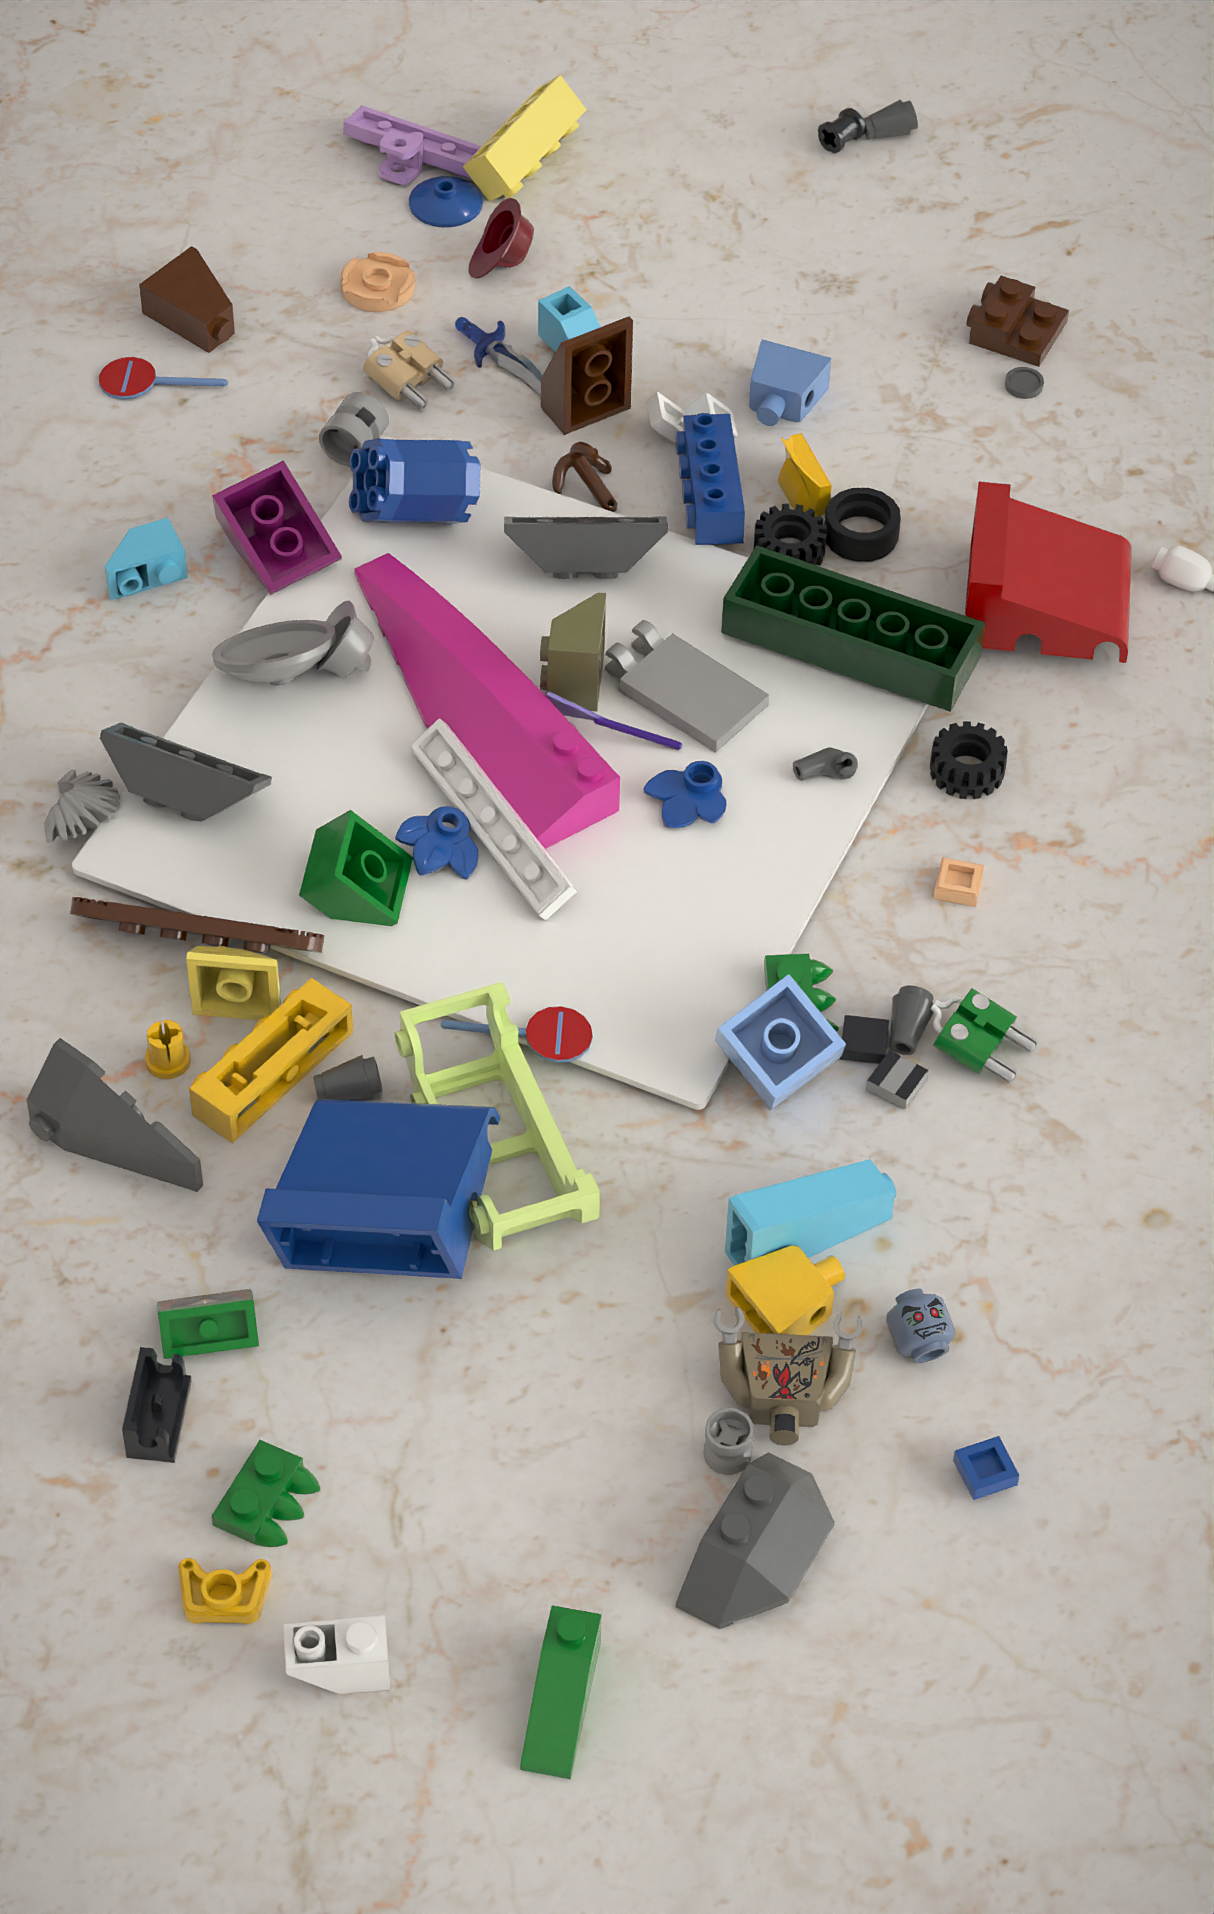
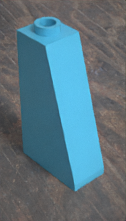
[725,1159,896,1266]

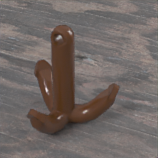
[552,441,618,512]

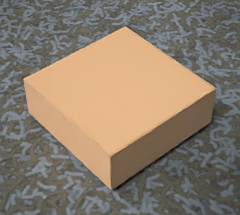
[933,857,984,907]

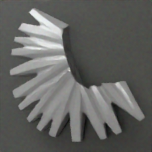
[44,770,120,843]

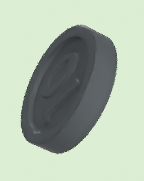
[1005,367,1044,399]

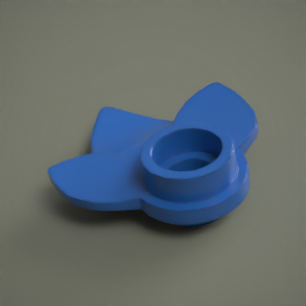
[643,761,726,828]
[395,806,479,879]

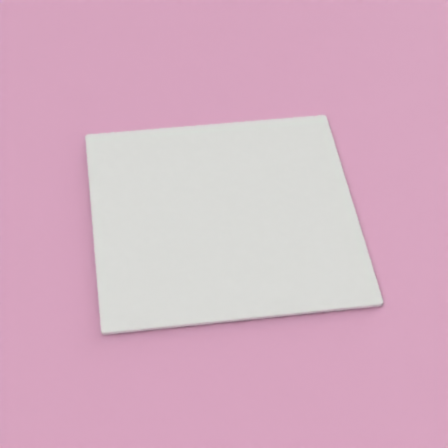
[72,436,929,1110]

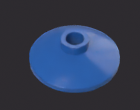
[409,176,483,228]

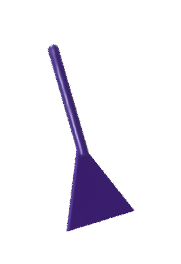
[547,691,682,750]

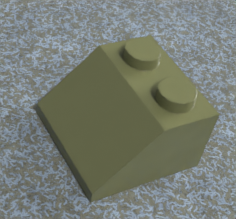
[540,593,606,711]

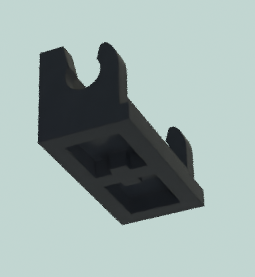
[122,1347,192,1463]

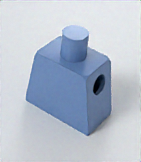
[749,339,831,426]

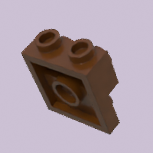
[966,276,1069,367]

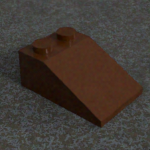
[541,316,633,435]

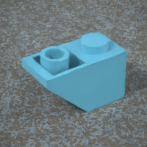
[538,286,600,352]
[105,518,187,601]

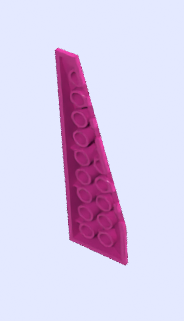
[354,553,620,849]

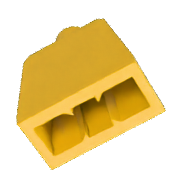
[726,1245,845,1335]

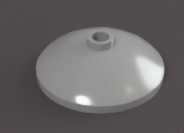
[212,620,337,686]

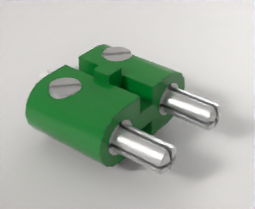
[931,988,1038,1083]

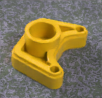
[178,1558,272,1624]

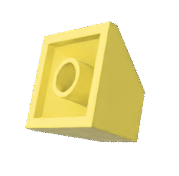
[186,946,281,1020]

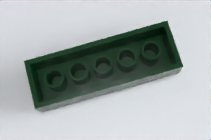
[721,545,986,712]

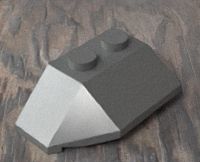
[504,516,668,579]
[100,723,272,821]
[676,1452,834,1629]

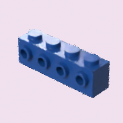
[676,413,745,545]

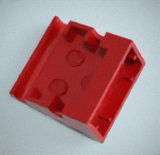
[964,481,1132,663]

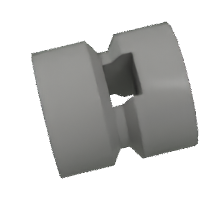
[319,392,389,466]

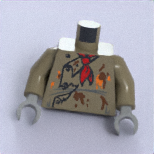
[713,1307,863,1446]

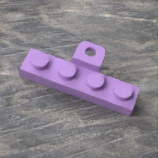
[343,105,482,185]

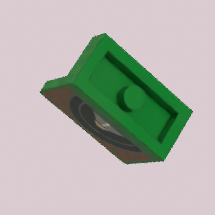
[157,1289,259,1359]

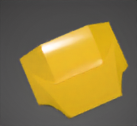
[778,433,832,517]

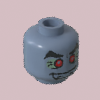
[886,1288,955,1363]

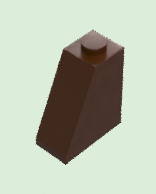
[139,246,235,353]

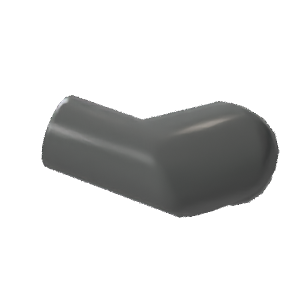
[792,747,858,781]

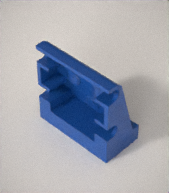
[257,1099,500,1279]

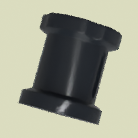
[818,108,866,154]

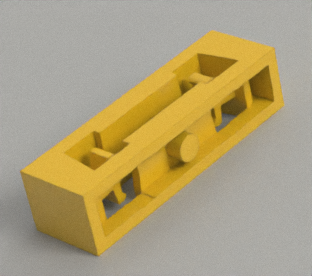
[189,978,354,1143]

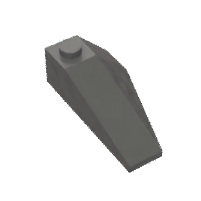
[26,1038,203,1192]

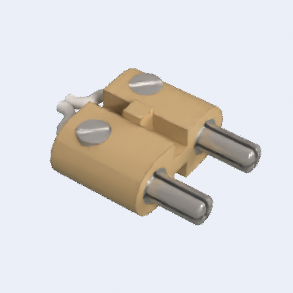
[363,330,455,410]

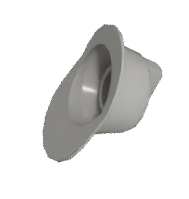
[316,601,374,677]

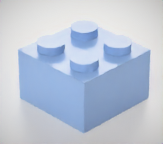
[715,974,846,1110]

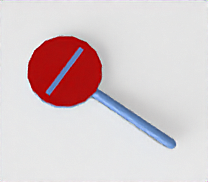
[99,357,228,399]
[441,1006,593,1063]

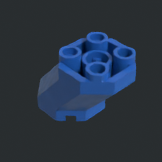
[349,438,481,524]

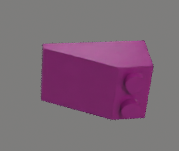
[212,460,342,595]

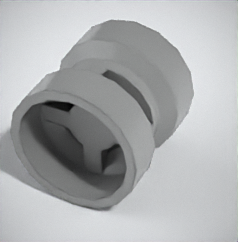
[703,1408,754,1475]

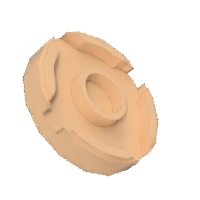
[340,252,416,312]

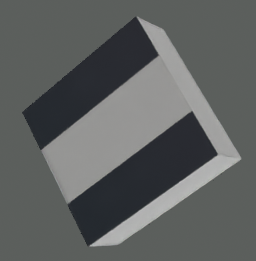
[866,1050,929,1109]

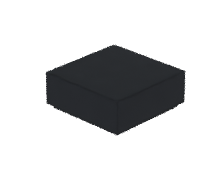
[840,1015,889,1064]

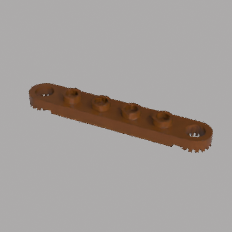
[70,897,325,954]

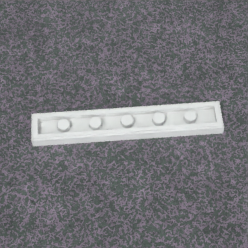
[409,718,577,920]

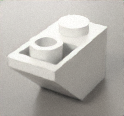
[283,1615,390,1694]

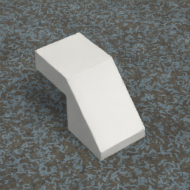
[646,392,738,444]

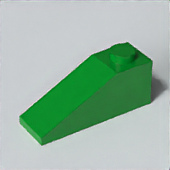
[520,1605,602,1779]

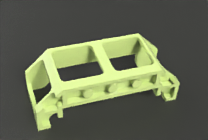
[394,982,600,1251]

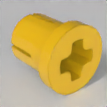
[145,1020,191,1079]

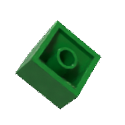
[299,810,413,926]

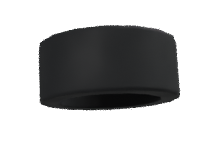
[824,488,901,561]

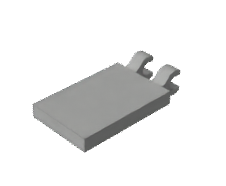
[605,620,769,753]

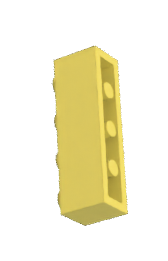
[463,75,586,202]

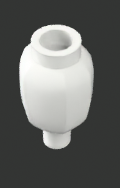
[1152,545,1214,592]

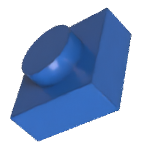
[953,1436,1020,1500]

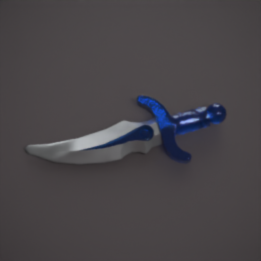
[455,317,542,396]

